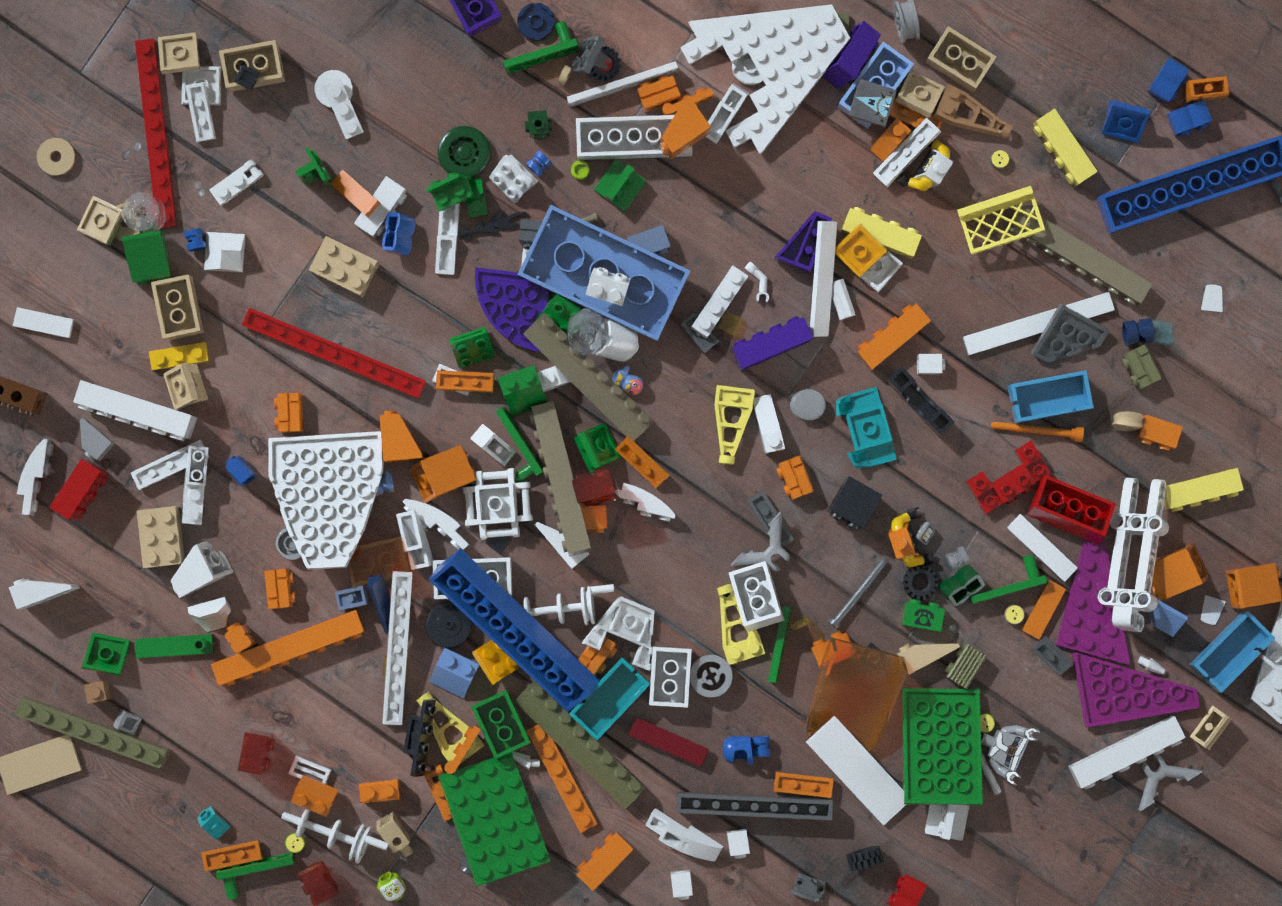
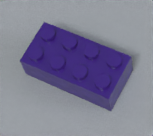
[449,0,502,38]
[732,316,813,372]

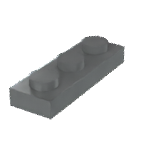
[747,491,794,547]

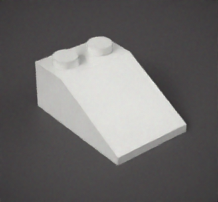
[9,578,80,609]

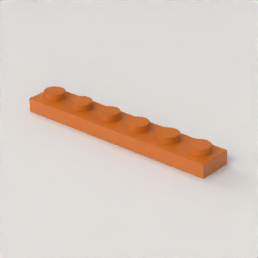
[526,724,598,833]

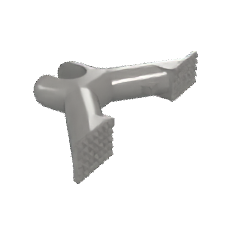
[731,512,790,571]
[1138,754,1202,811]

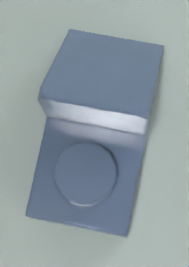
[335,585,369,611]

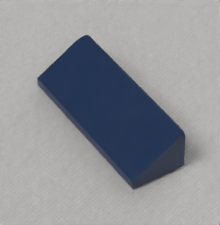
[368,574,391,635]

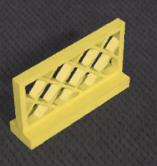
[957,186,1045,255]

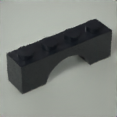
[886,366,954,436]

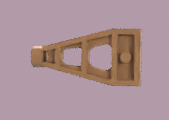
[933,84,1013,139]

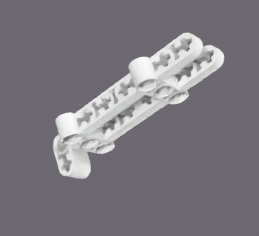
[1098,478,1169,632]

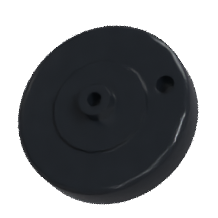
[426,602,472,649]

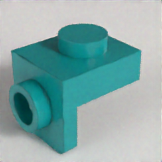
[197,806,230,840]

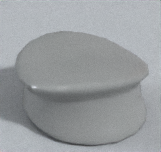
[790,389,826,420]
[276,528,301,560]

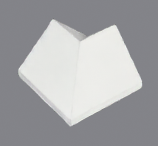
[204,232,245,273]

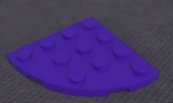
[475,267,550,353]

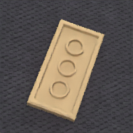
[0,735,82,795]

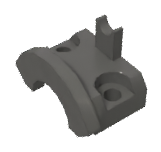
[790,872,827,903]

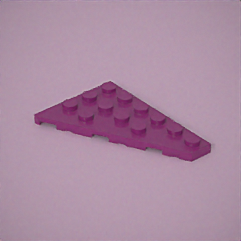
[1055,539,1130,665]
[1072,652,1200,728]

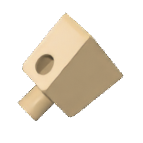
[377,811,413,858]

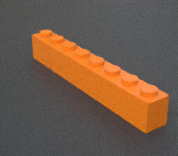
[211,610,366,688]

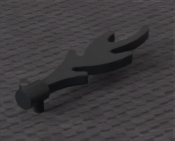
[459,211,527,240]

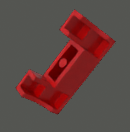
[965,440,1051,514]

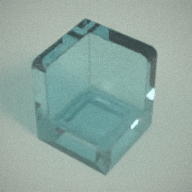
[1151,319,1174,345]

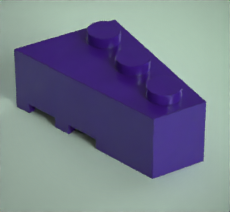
[822,21,881,88]
[774,211,832,274]

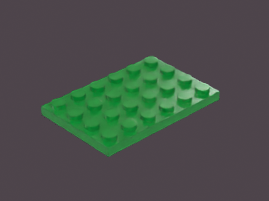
[902,688,983,806]
[438,752,550,887]

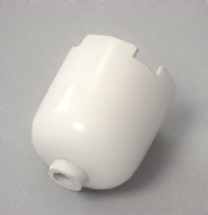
[590,318,639,362]

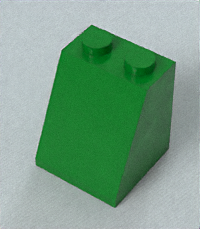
[122,231,173,286]
[498,365,548,417]

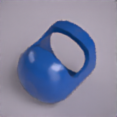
[723,736,753,766]

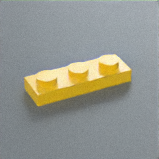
[149,342,209,371]

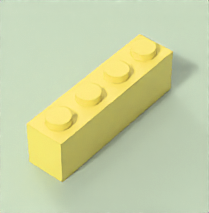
[1033,109,1098,187]
[841,207,922,259]
[1164,468,1244,512]

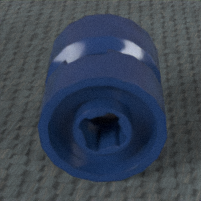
[1122,318,1154,346]

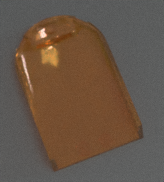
[806,637,908,753]

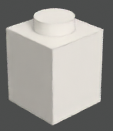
[917,354,945,375]
[727,828,750,859]
[671,870,693,900]

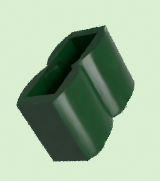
[939,565,985,607]

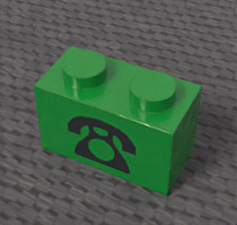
[901,599,945,632]

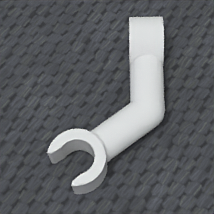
[745,262,769,303]

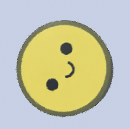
[990,149,1010,169]

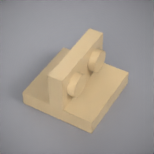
[163,363,208,410]

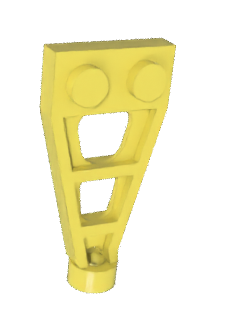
[714,385,755,465]
[717,584,765,665]
[416,691,485,765]

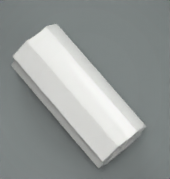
[832,279,856,321]

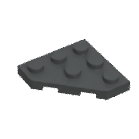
[1031,303,1110,363]

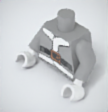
[981,725,1040,785]

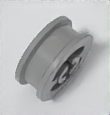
[893,0,920,43]
[690,655,732,697]

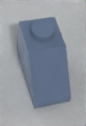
[627,225,671,256]

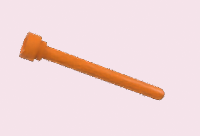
[991,422,1084,442]

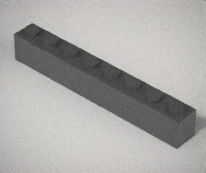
[676,791,833,820]

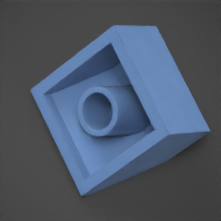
[429,648,480,699]

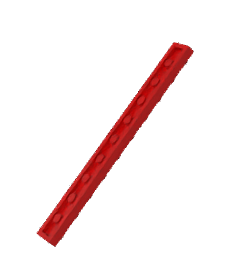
[135,38,177,229]
[242,308,426,399]

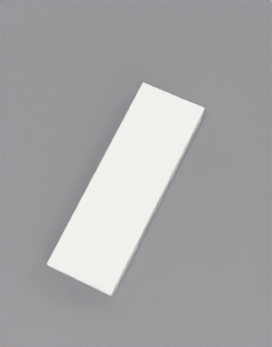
[806,716,906,826]

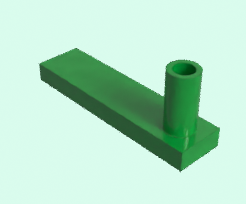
[503,21,579,74]
[495,407,544,483]
[969,554,1047,604]
[768,606,792,683]
[135,634,214,658]
[216,852,295,900]

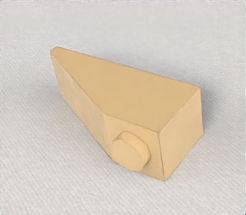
[896,643,960,675]

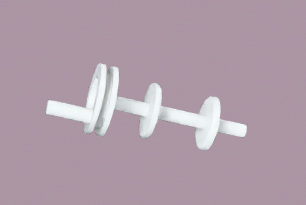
[524,584,614,625]
[281,809,389,864]

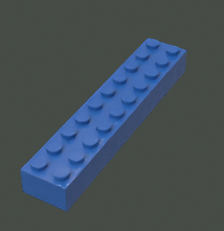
[1096,135,1282,235]
[429,548,599,712]

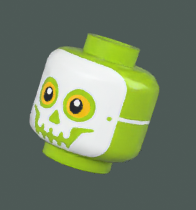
[377,872,406,901]

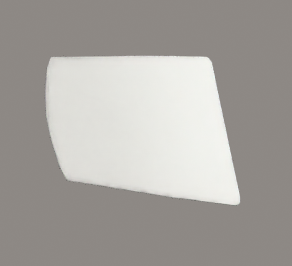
[1201,285,1223,312]
[1201,595,1226,625]

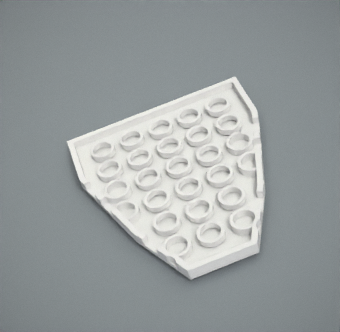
[269,431,384,570]

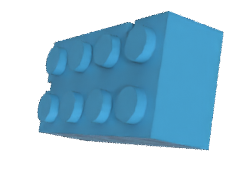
[1007,370,1094,423]
[1189,610,1275,693]

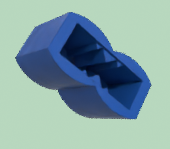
[1147,58,1189,104]
[1166,100,1213,138]
[382,213,415,256]
[225,456,258,487]

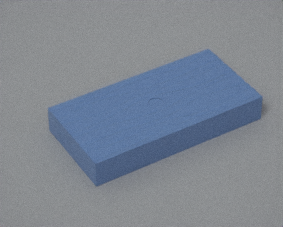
[518,205,690,341]

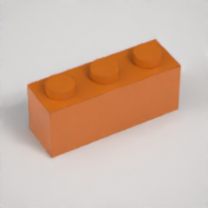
[576,832,634,891]

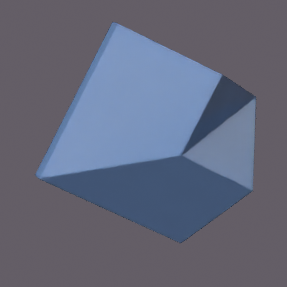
[1145,598,1188,637]

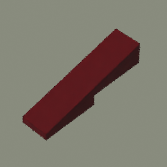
[628,717,709,767]

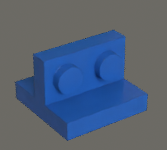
[1101,100,1150,143]

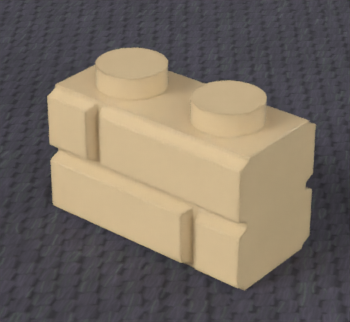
[1190,706,1232,750]

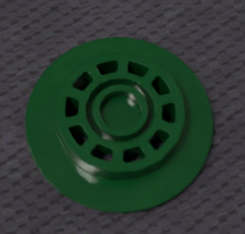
[437,126,491,178]

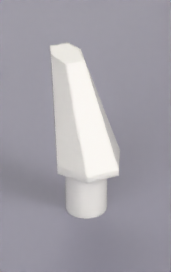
[1138,656,1166,675]
[512,751,540,770]

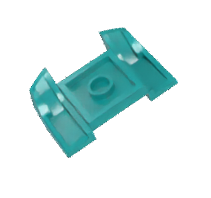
[836,387,897,469]

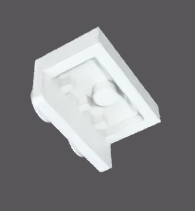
[585,267,631,306]

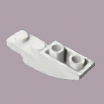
[17,439,54,516]
[182,446,208,525]
[601,483,675,522]
[403,499,470,550]
[645,808,723,861]

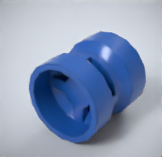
[525,150,552,177]
[184,228,207,252]
[751,736,771,757]

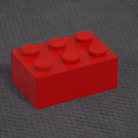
[49,459,108,521]

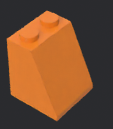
[660,95,711,159]
[379,410,425,463]
[409,445,476,503]
[1152,543,1209,601]
[1225,563,1282,608]

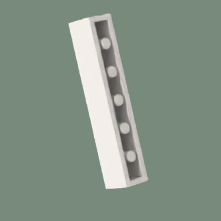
[1068,716,1185,790]

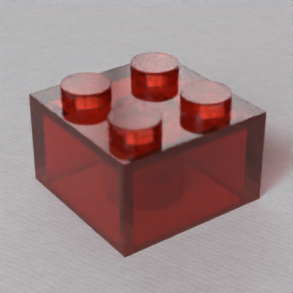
[572,468,620,508]
[237,730,275,775]

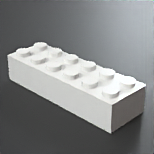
[576,115,692,160]
[73,380,197,441]

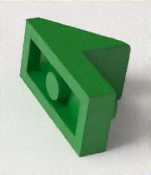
[466,178,488,219]

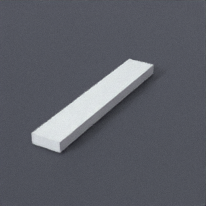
[567,61,678,107]
[810,221,837,337]

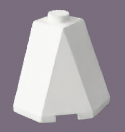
[171,541,233,598]

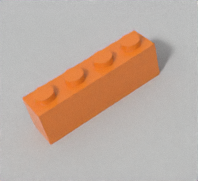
[856,303,931,371]

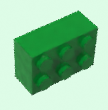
[471,689,531,759]

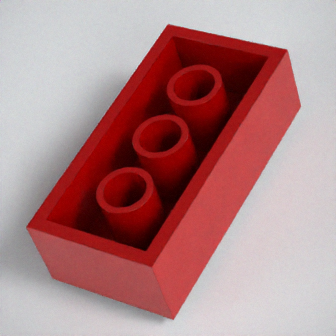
[1027,474,1116,545]

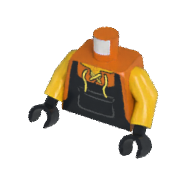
[888,507,937,567]

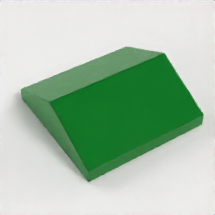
[82,633,130,676]

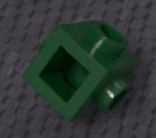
[525,110,552,140]

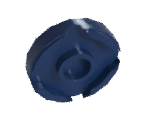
[517,3,555,41]

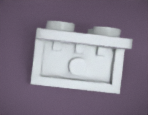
[489,155,538,203]
[925,805,969,841]

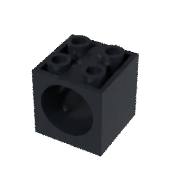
[827,476,883,531]

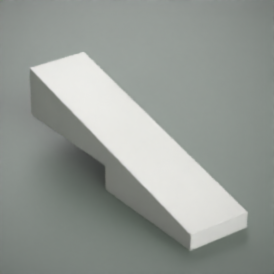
[435,203,460,275]
[1007,514,1078,582]

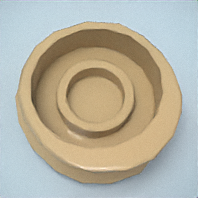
[1112,411,1144,432]

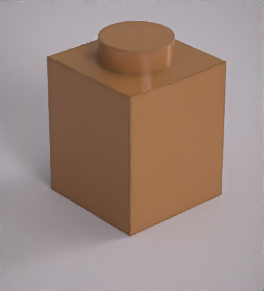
[84,680,111,704]

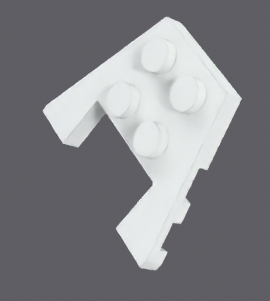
[582,596,654,671]

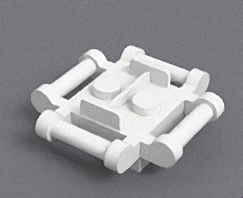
[463,468,533,540]

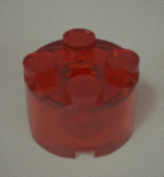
[297,860,339,906]

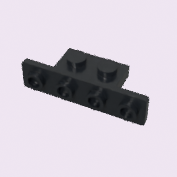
[403,699,436,777]

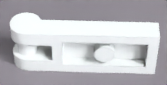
[209,159,264,206]

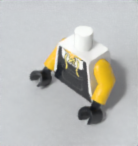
[895,139,953,191]

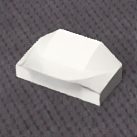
[188,597,231,632]

